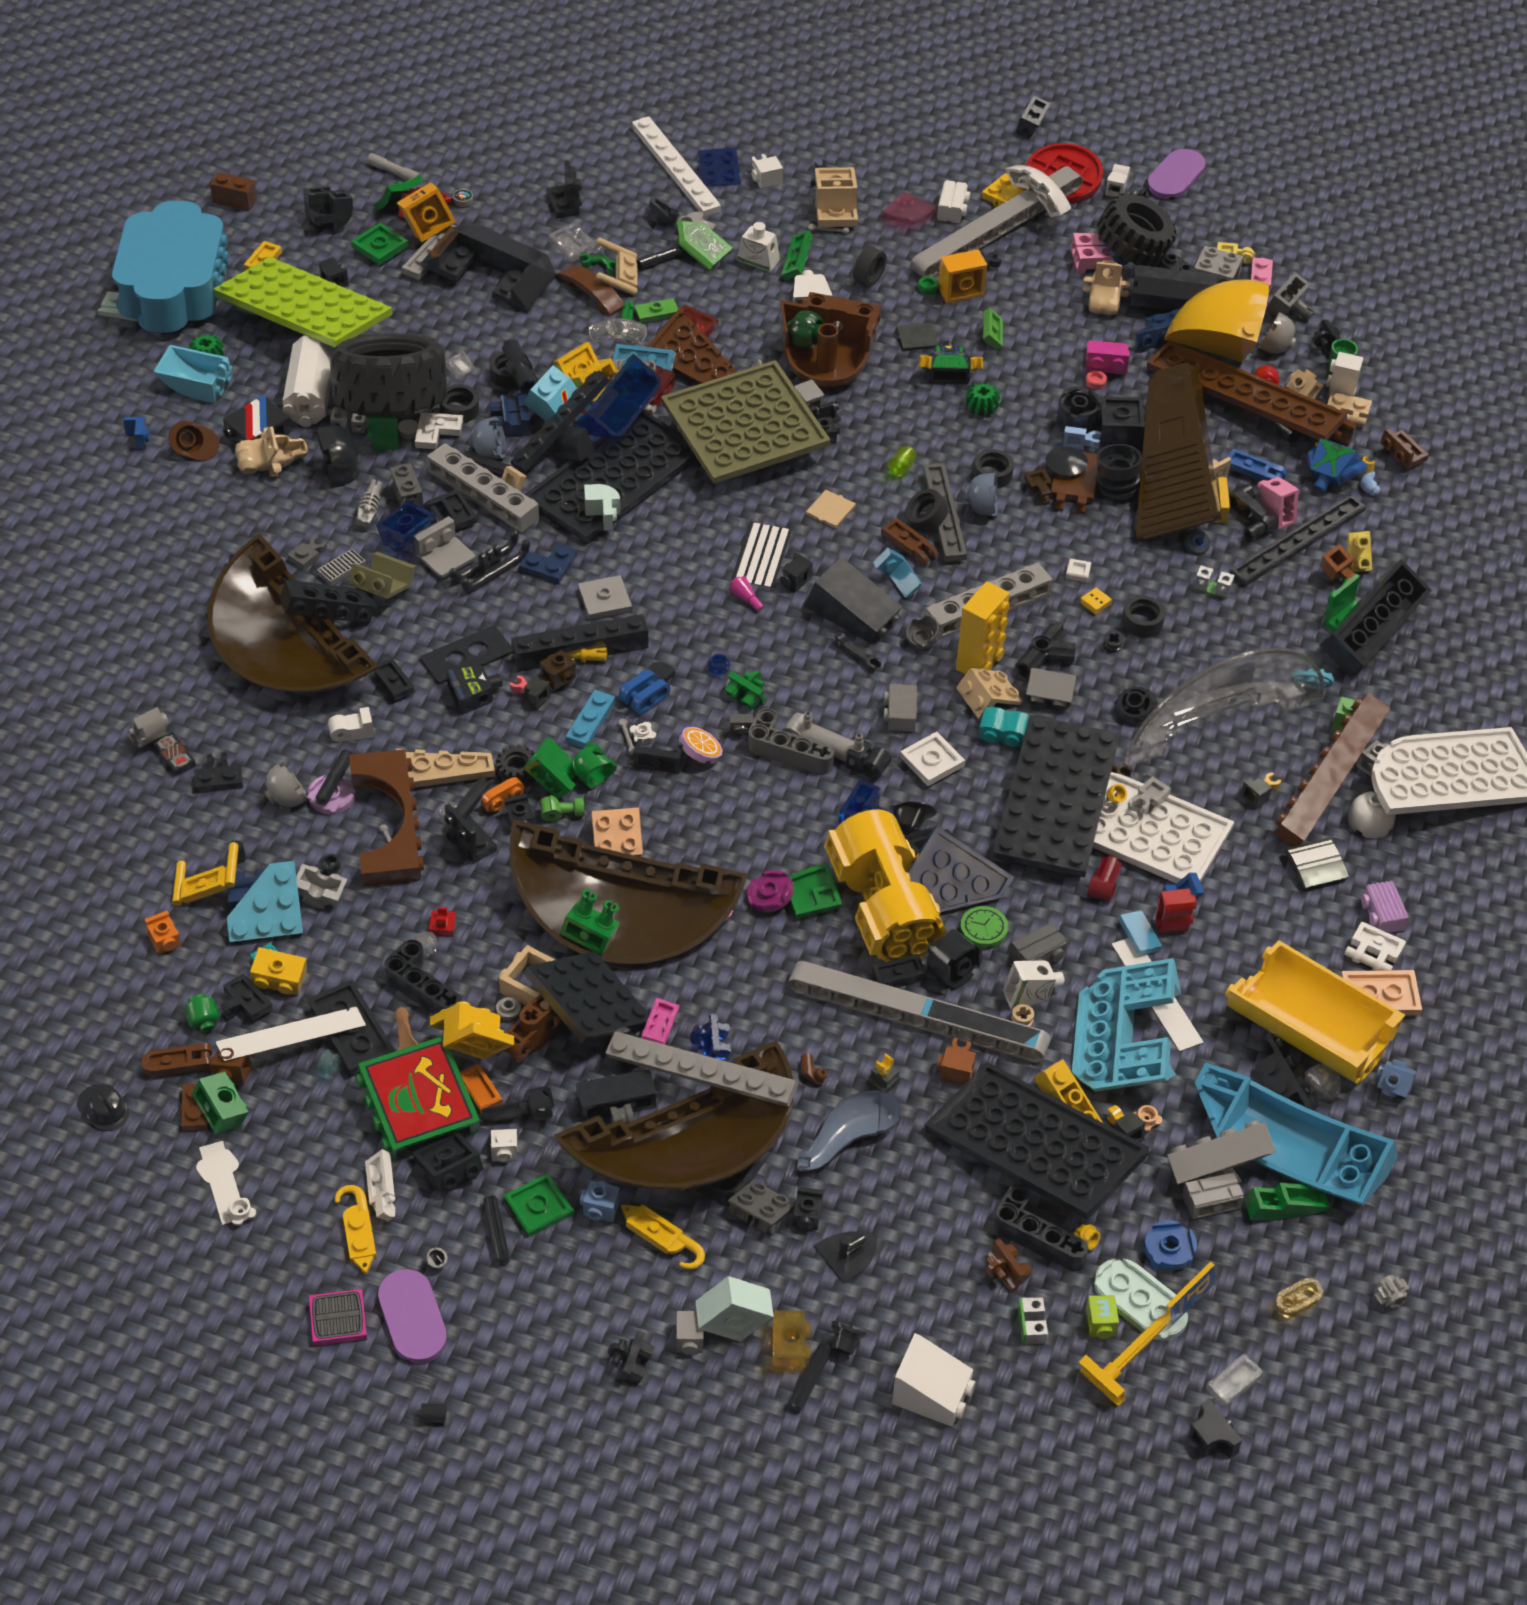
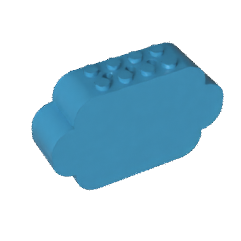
[112,201,229,332]

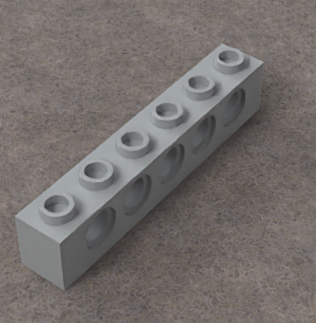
[427,443,539,533]
[926,562,1053,640]

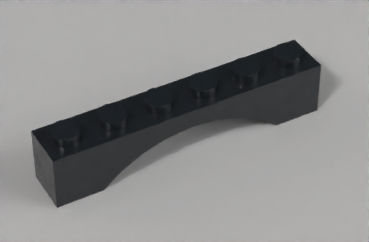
[511,614,649,672]

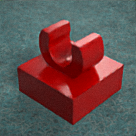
[429,907,456,937]

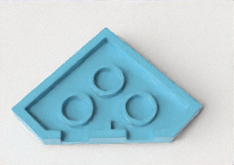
[227,861,303,942]

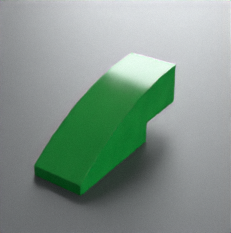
[1243,1183,1330,1220]

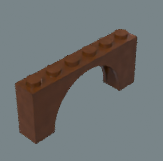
[349,749,424,886]

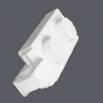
[365,1149,395,1222]

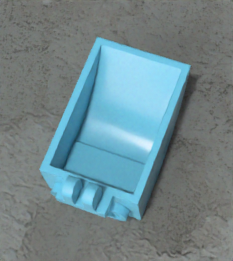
[153,345,232,403]

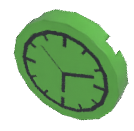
[960,906,1008,949]

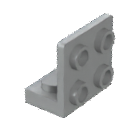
[1194,246,1243,281]
[414,516,476,578]

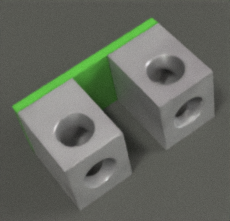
[1194,566,1234,599]
[1018,1297,1048,1345]

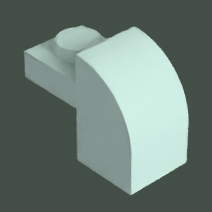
[584,484,620,530]

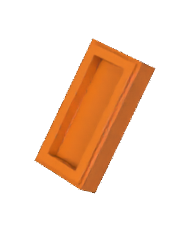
[460,1063,503,1114]

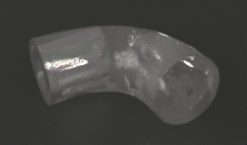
[589,318,647,344]

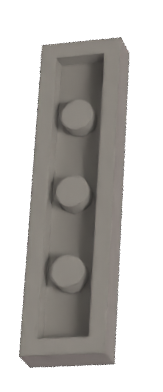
[402,225,457,280]

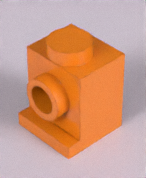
[144,910,181,954]

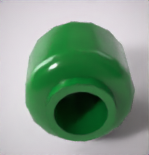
[184,994,220,1033]

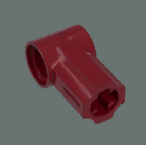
[1087,856,1122,902]

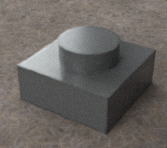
[730,714,753,734]

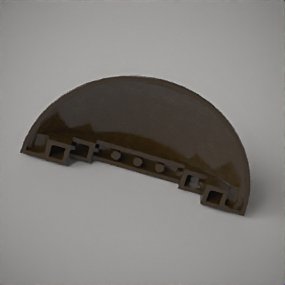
[208,533,379,693]
[509,819,748,965]
[553,1041,794,1190]

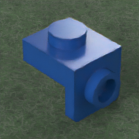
[123,417,150,450]
[1162,872,1205,900]

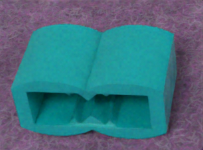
[979,707,1030,747]

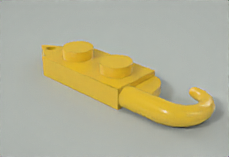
[335,1185,377,1275]
[621,1204,705,1270]

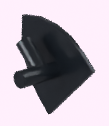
[814,1231,878,1283]

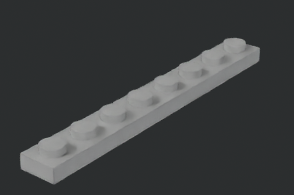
[606,1031,798,1107]

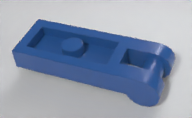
[1228,448,1287,481]

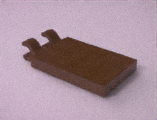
[1050,452,1097,514]

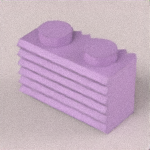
[1361,880,1409,933]

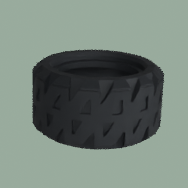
[330,333,447,417]

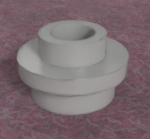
[496,997,521,1021]

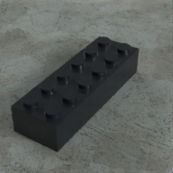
[1319,559,1432,677]

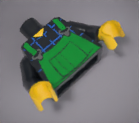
[918,340,983,384]

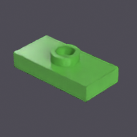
[634,298,678,324]

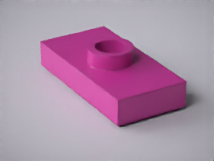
[641,998,680,1045]

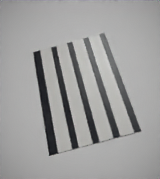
[731,522,792,587]

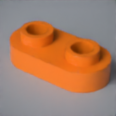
[480,777,524,812]

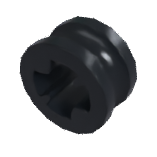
[1103,631,1124,653]

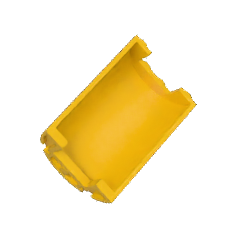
[1225,941,1405,1084]

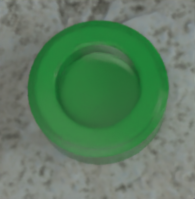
[918,276,938,295]

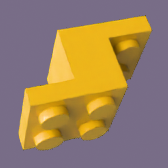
[554,342,629,415]
[430,1002,514,1060]

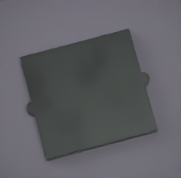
[896,322,938,351]

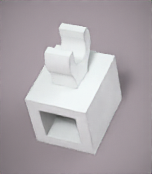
[752,154,783,188]

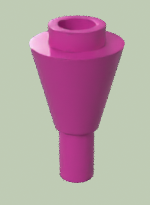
[729,576,764,612]

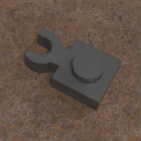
[287,536,327,570]

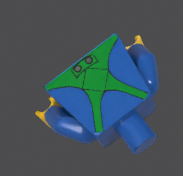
[1307,438,1375,492]

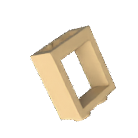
[498,945,555,1010]

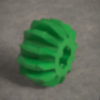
[188,333,224,356]
[965,382,1001,416]

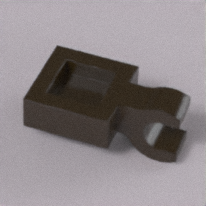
[1024,468,1052,505]

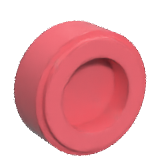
[1086,370,1107,390]

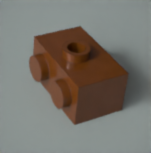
[210,172,257,211]

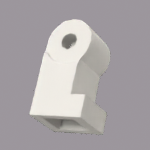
[1105,164,1130,197]
[328,707,373,742]

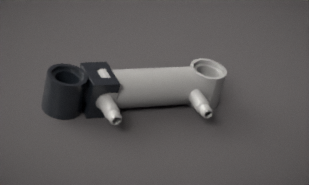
[782,711,892,779]

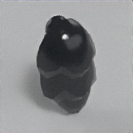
[649,197,680,224]

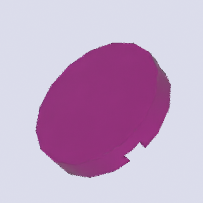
[746,870,794,913]

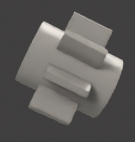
[1375,1275,1410,1308]

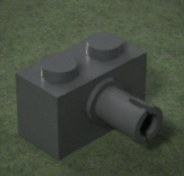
[1266,272,1316,321]

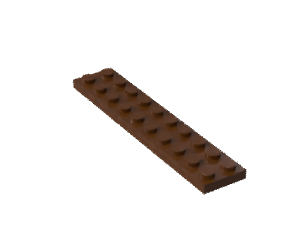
[1147,341,1347,440]

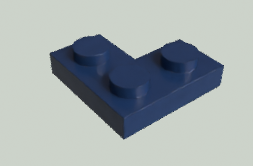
[519,543,578,584]

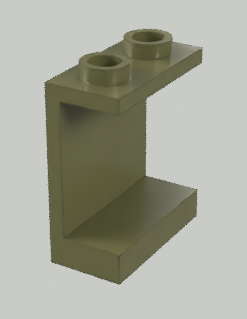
[348,552,416,599]

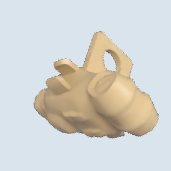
[1082,261,1130,316]
[235,427,308,477]

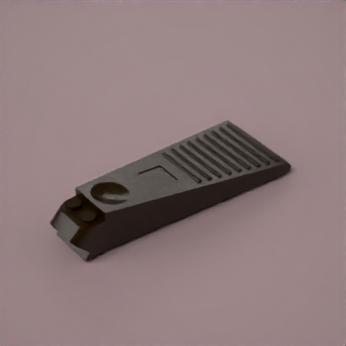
[1136,363,1222,542]

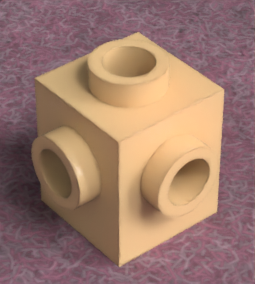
[1286,369,1324,399]

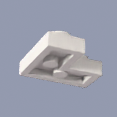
[415,413,463,449]

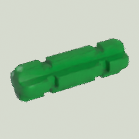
[620,301,634,334]

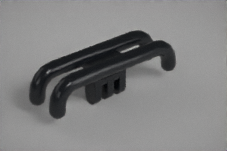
[449,530,530,591]

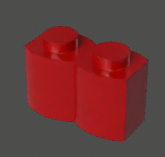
[1155,889,1197,934]

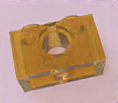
[772,1310,811,1371]

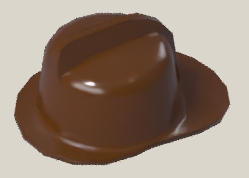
[168,420,219,461]

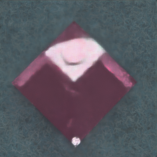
[882,192,937,225]

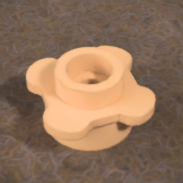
[1134,1105,1162,1132]

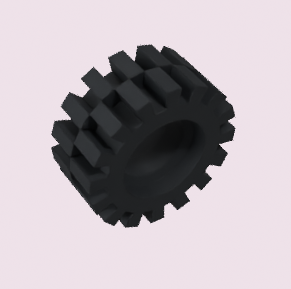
[496,744,534,787]

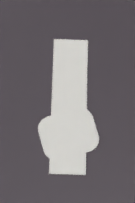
[196,1141,243,1225]

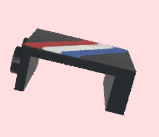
[223,395,291,444]

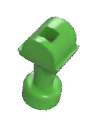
[540,795,584,823]

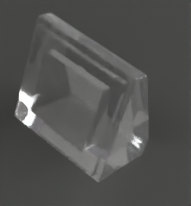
[446,352,475,378]

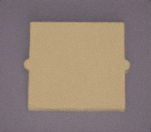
[806,490,856,529]

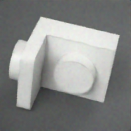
[491,1129,518,1162]

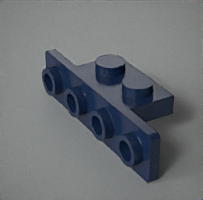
[1135,309,1179,351]

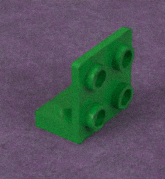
[1323,574,1361,631]
[524,737,576,799]

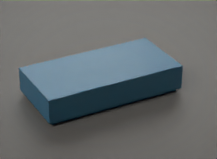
[1119,910,1162,956]

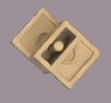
[815,167,858,228]

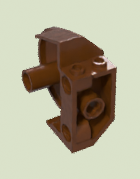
[780,292,881,390]

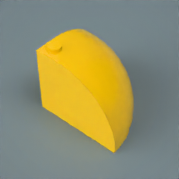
[1164,280,1269,362]

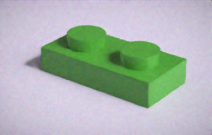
[983,308,1003,350]

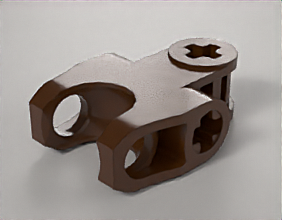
[503,994,561,1063]

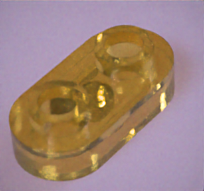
[1275,1278,1323,1318]

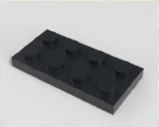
[307,980,395,1076]

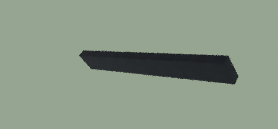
[1229,494,1366,587]

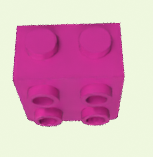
[1086,341,1130,375]

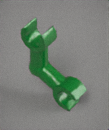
[579,253,616,275]

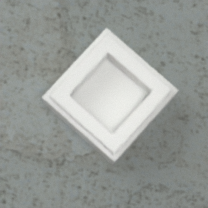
[1066,559,1091,583]

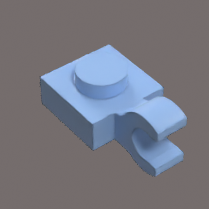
[1063,426,1101,450]

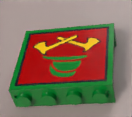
[355,1036,480,1161]

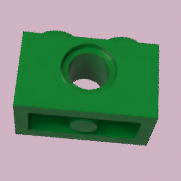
[192,1072,249,1134]

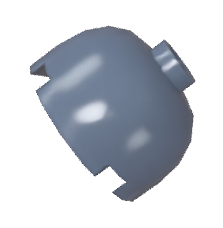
[469,416,506,460]
[965,473,998,516]

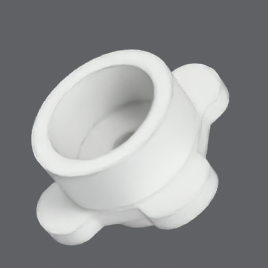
[630,722,656,745]
[225,1198,256,1225]

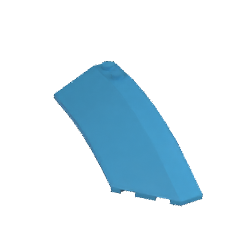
[1195,1062,1398,1206]

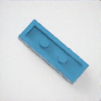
[612,344,676,373]
[565,690,615,748]

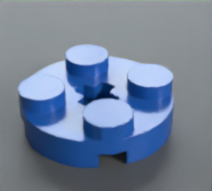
[1144,1220,1197,1270]

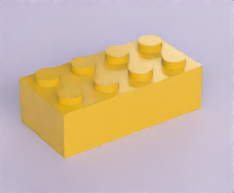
[956,581,1010,674]

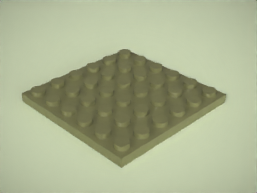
[661,360,830,484]

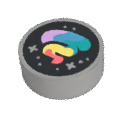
[453,189,473,207]

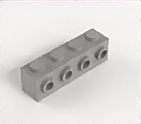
[1168,1120,1276,1186]

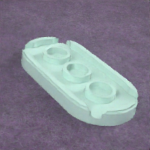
[1094,1259,1188,1341]

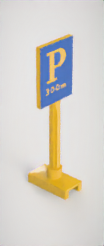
[1079,1262,1215,1407]

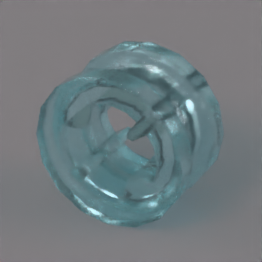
[318,1050,341,1075]

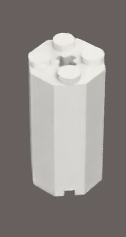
[283,335,334,427]

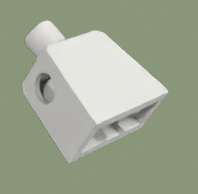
[793,270,832,304]

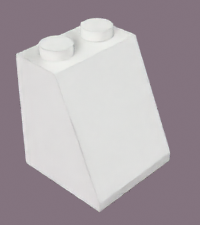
[892,1333,975,1427]

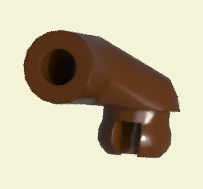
[800,1053,828,1085]

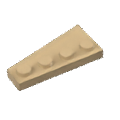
[396,749,495,788]

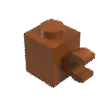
[1319,544,1355,582]
[937,1038,976,1085]

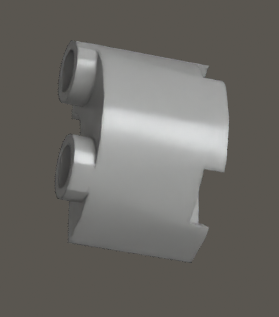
[127,707,169,748]
[296,864,347,909]

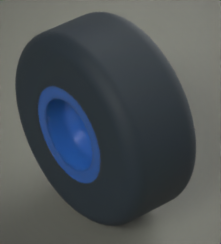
[1183,529,1210,555]

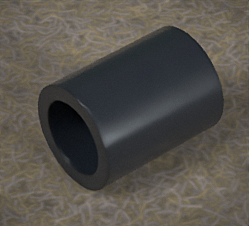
[421,1403,447,1423]

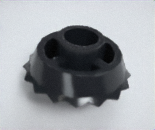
[1114,687,1159,726]

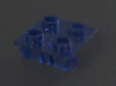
[698,147,741,187]

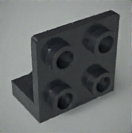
[546,160,582,219]
[444,803,497,864]

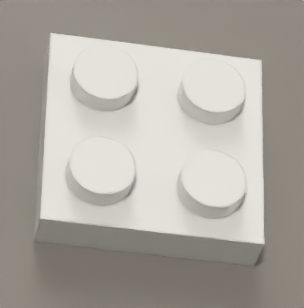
[900,732,965,786]

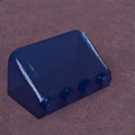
[572,353,661,439]

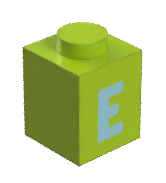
[1086,1295,1119,1339]

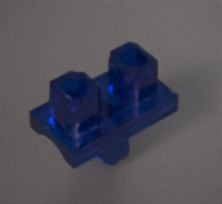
[690,1013,731,1059]

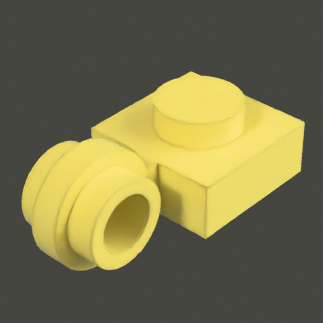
[1217,242,1255,264]

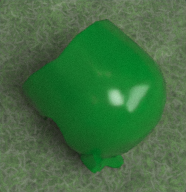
[573,741,617,788]

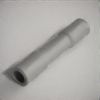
[367,153,422,180]

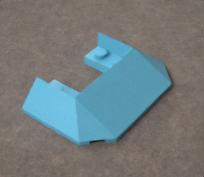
[1072,958,1181,1092]

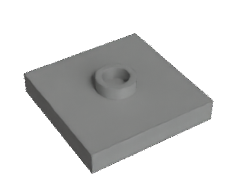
[578,575,632,620]

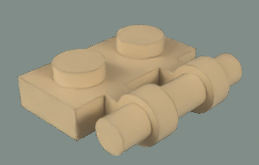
[1327,391,1372,427]

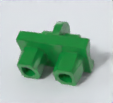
[725,670,768,710]

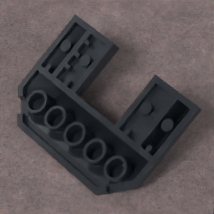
[420,224,556,313]

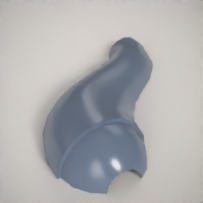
[797,1090,899,1172]

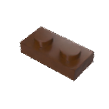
[182,1083,208,1132]

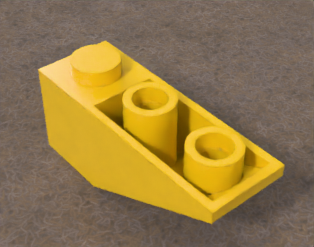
[1033,1059,1103,1123]

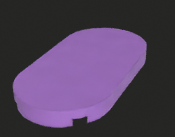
[1148,149,1206,199]
[378,1269,447,1364]

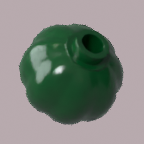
[787,311,823,350]

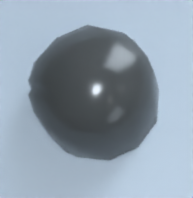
[906,614,940,649]

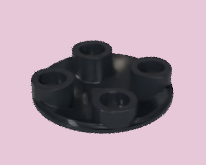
[1045,447,1088,480]

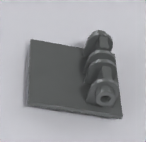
[728,1180,795,1234]

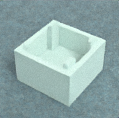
[695,1276,774,1342]

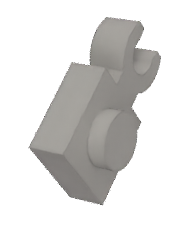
[1131,776,1171,814]

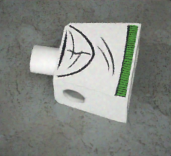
[737,222,780,272]
[1002,961,1064,1010]

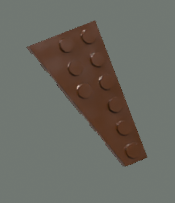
[647,308,737,384]

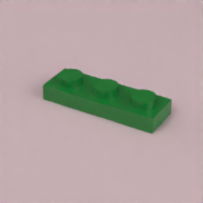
[781,230,813,281]

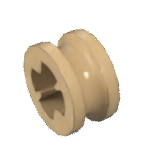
[1011,1004,1034,1026]

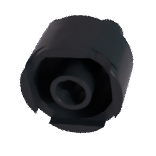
[1057,387,1101,433]
[927,929,983,988]

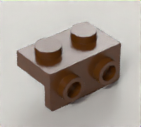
[1381,428,1429,470]

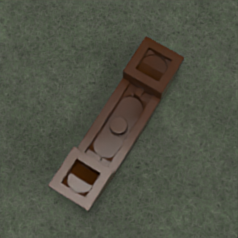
[556,265,624,317]

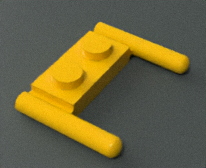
[172,842,238,906]

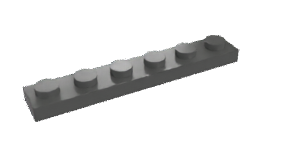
[923,463,967,562]

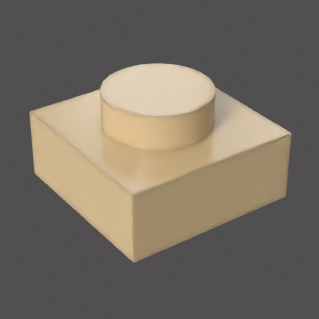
[501,466,527,492]

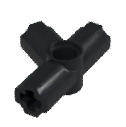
[502,339,539,395]
[1015,622,1076,678]

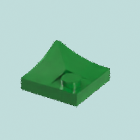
[373,175,423,211]
[788,863,842,919]

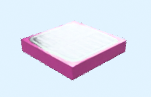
[309,1289,367,1346]

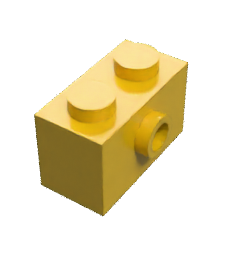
[250,948,307,995]

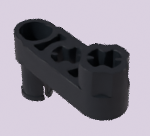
[1228,484,1277,541]

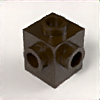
[540,650,576,690]

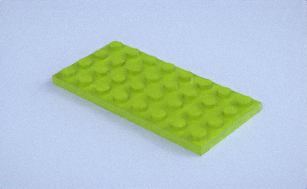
[213,257,392,348]

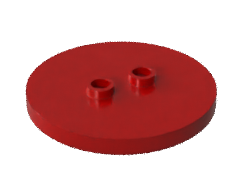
[1026,143,1103,203]

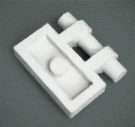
[1344,922,1406,971]

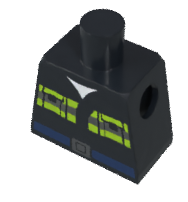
[446,665,503,716]

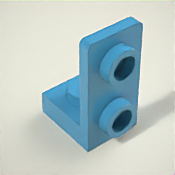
[873,548,922,599]

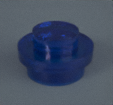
[708,654,730,675]

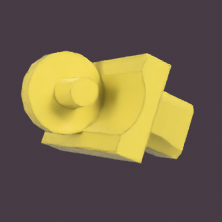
[1347,531,1372,572]

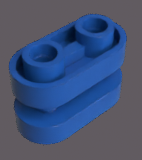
[619,670,671,715]

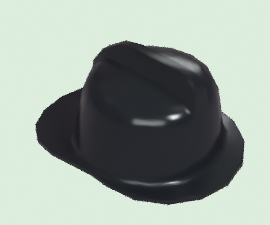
[889,801,937,835]
[78,1084,129,1131]

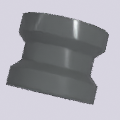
[609,1104,634,1124]

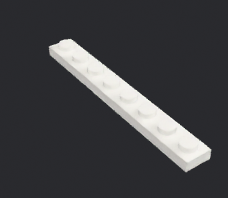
[632,116,721,217]

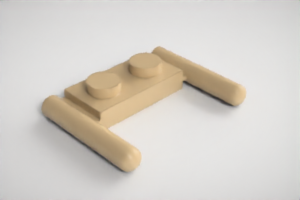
[596,238,637,296]

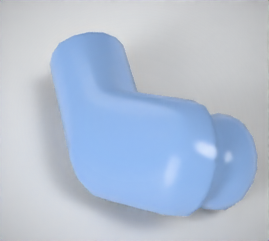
[1360,471,1380,496]

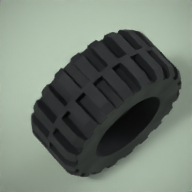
[1097,193,1177,266]

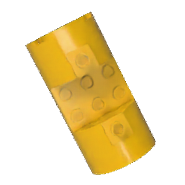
[824,810,946,962]

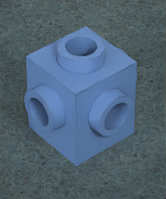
[1375,1059,1416,1097]
[580,1180,620,1222]

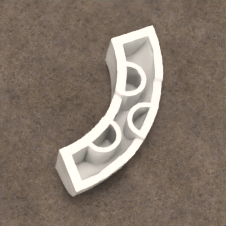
[1005,165,1071,218]

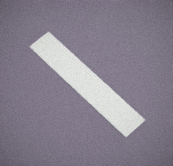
[1112,938,1203,1051]
[216,1007,366,1061]

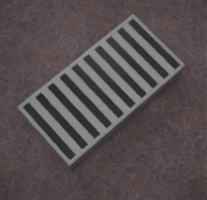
[317,549,366,585]

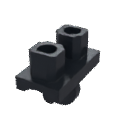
[1313,319,1341,357]
[607,1330,655,1384]

